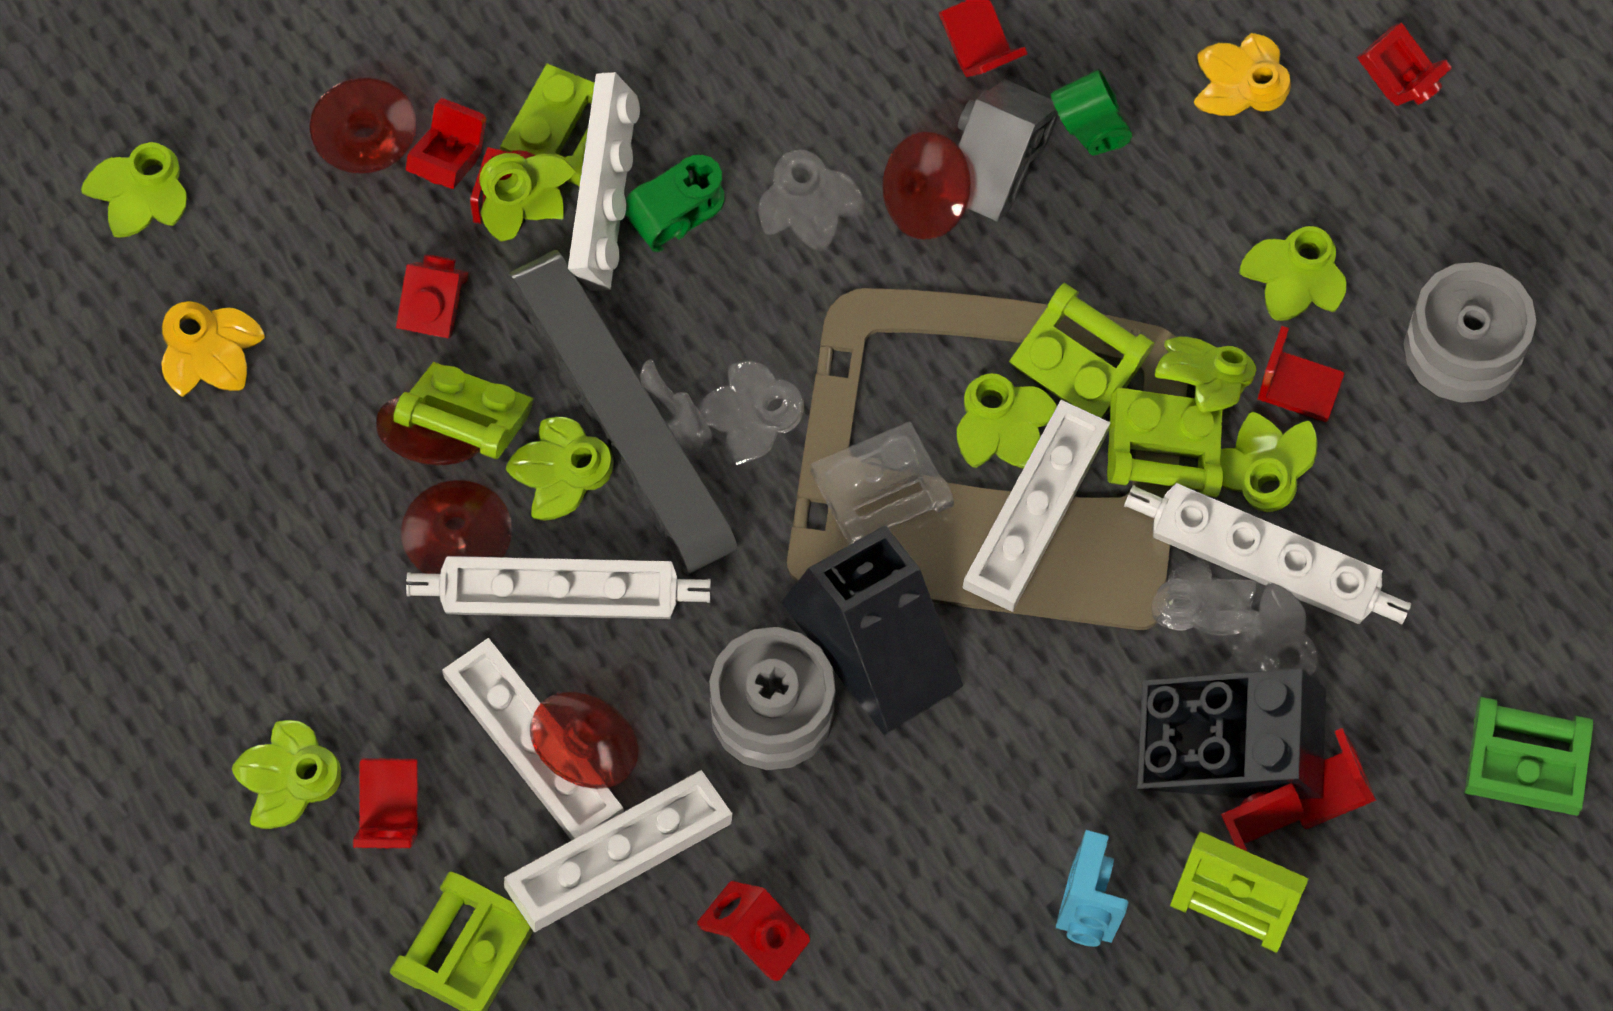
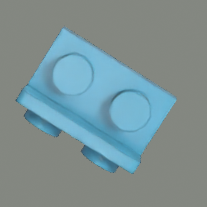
[1055,830,1129,947]

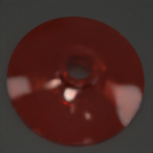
[309,78,416,173]
[882,132,971,239]
[376,396,480,465]
[401,480,512,574]
[530,692,639,789]

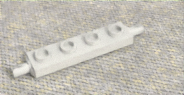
[1124,483,1411,625]
[406,556,711,619]

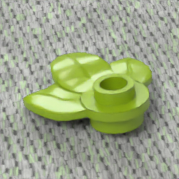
[81,142,187,238]
[479,153,575,242]
[1239,226,1346,321]
[1154,337,1256,412]
[956,373,1057,468]
[1220,412,1318,512]
[506,417,614,521]
[232,720,341,829]

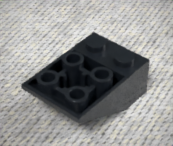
[781,525,963,736]
[1137,668,1326,799]

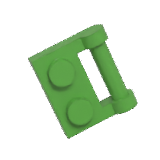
[1464,696,1593,816]

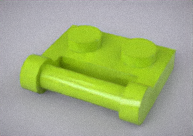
[500,64,595,186]
[1009,283,1155,419]
[393,362,533,459]
[1107,387,1223,498]
[1170,831,1309,953]
[389,872,534,1011]

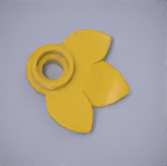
[1194,33,1291,116]
[161,301,265,397]

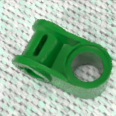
[1051,69,1132,156]
[625,155,725,252]

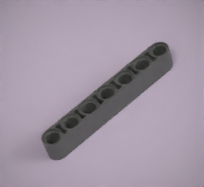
[507,250,737,576]

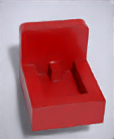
[1356,22,1452,106]
[405,98,487,189]
[396,254,469,338]

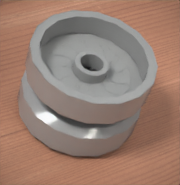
[1403,262,1537,403]
[709,627,835,770]

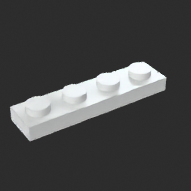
[568,72,640,291]
[963,400,1110,612]
[442,638,624,840]
[504,770,732,933]

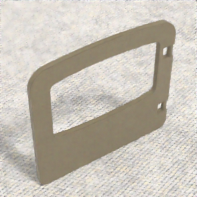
[787,288,1188,630]

